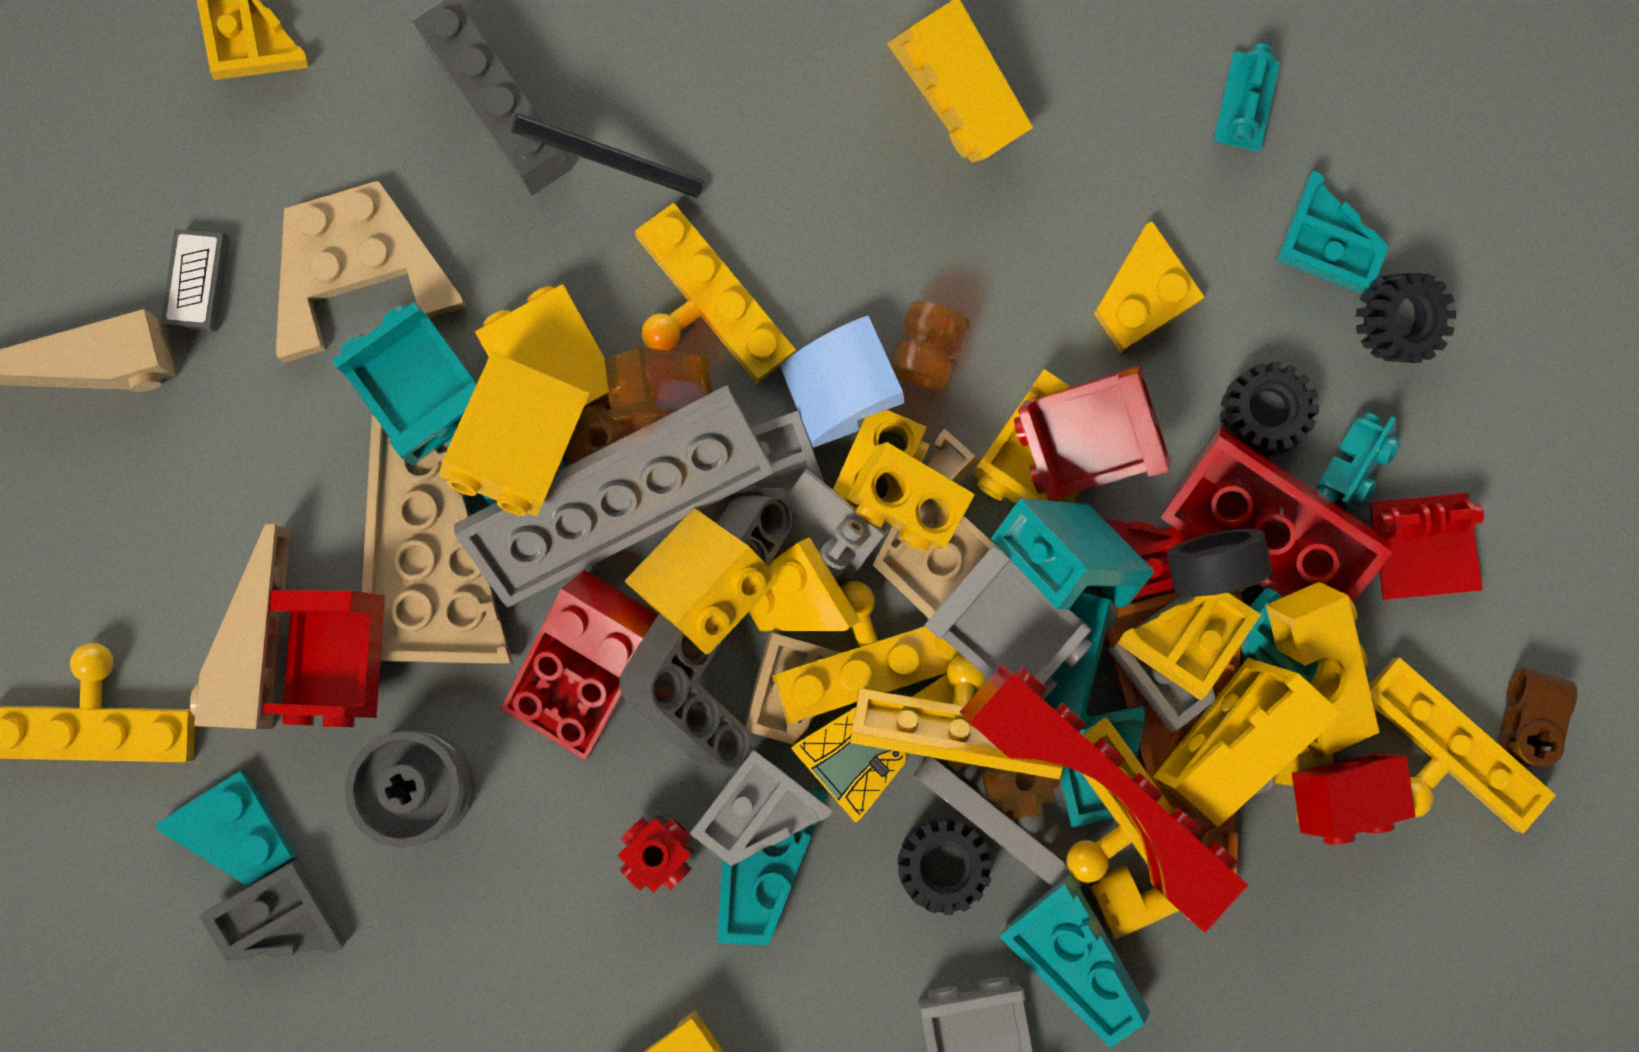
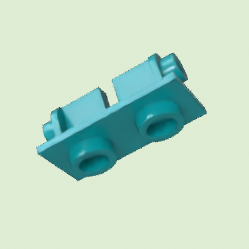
[1213,43,1280,152]
[1316,413,1401,515]

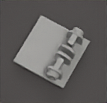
[776,469,886,587]

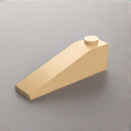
[0,309,177,392]
[190,524,291,729]

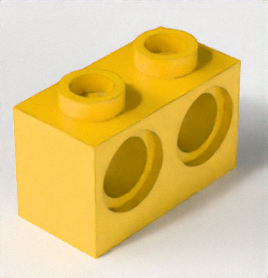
[833,410,930,524]
[846,442,975,553]

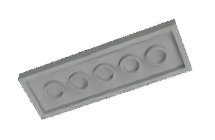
[454,385,774,608]

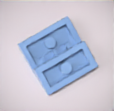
[780,316,905,448]

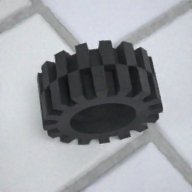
[1355,273,1456,363]
[1220,361,1319,456]
[897,818,992,915]

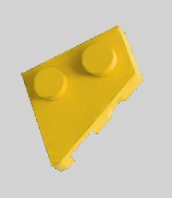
[1094,221,1205,354]
[1117,593,1261,701]

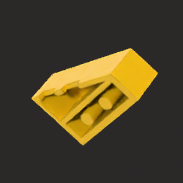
[886,0,1033,163]
[1153,658,1343,827]

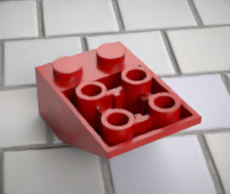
[501,570,658,761]

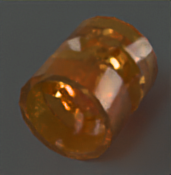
[890,301,971,391]

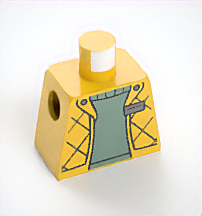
[791,707,909,823]

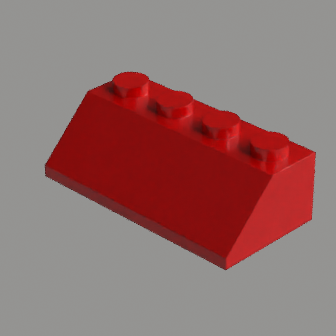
[1160,427,1393,603]

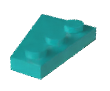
[717,790,829,946]
[999,873,1150,1048]

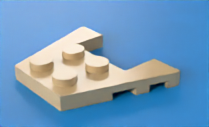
[276,181,467,363]
[873,429,1005,619]

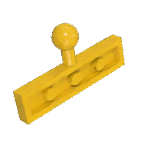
[635,202,796,384]
[772,581,960,724]
[0,643,195,762]
[851,654,1063,779]
[1369,657,1556,833]
[1066,718,1189,920]

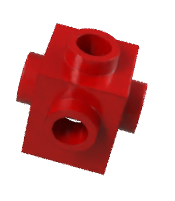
[617,815,695,893]

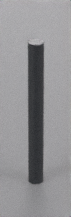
[511,113,703,198]

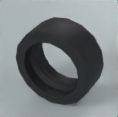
[1167,529,1272,597]

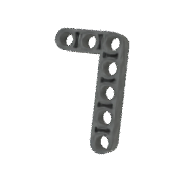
[619,495,793,769]

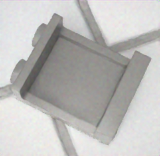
[924,545,1092,700]
[918,977,1033,1052]

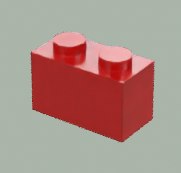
[1291,752,1416,845]

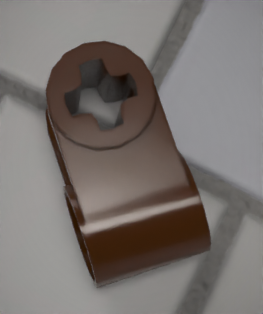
[1497,667,1578,768]

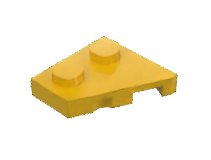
[197,0,309,80]
[749,537,861,631]

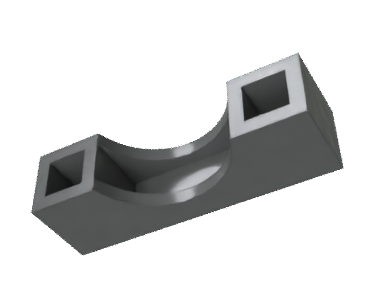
[412,0,571,196]

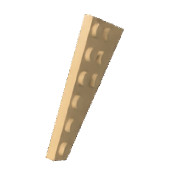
[362,414,513,664]

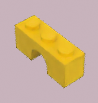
[1266,582,1379,756]

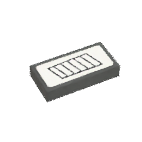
[161,229,229,332]

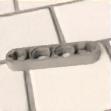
[913,757,1084,888]

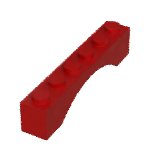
[959,664,1248,933]

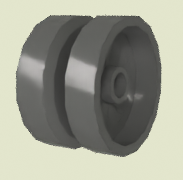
[344,731,475,848]

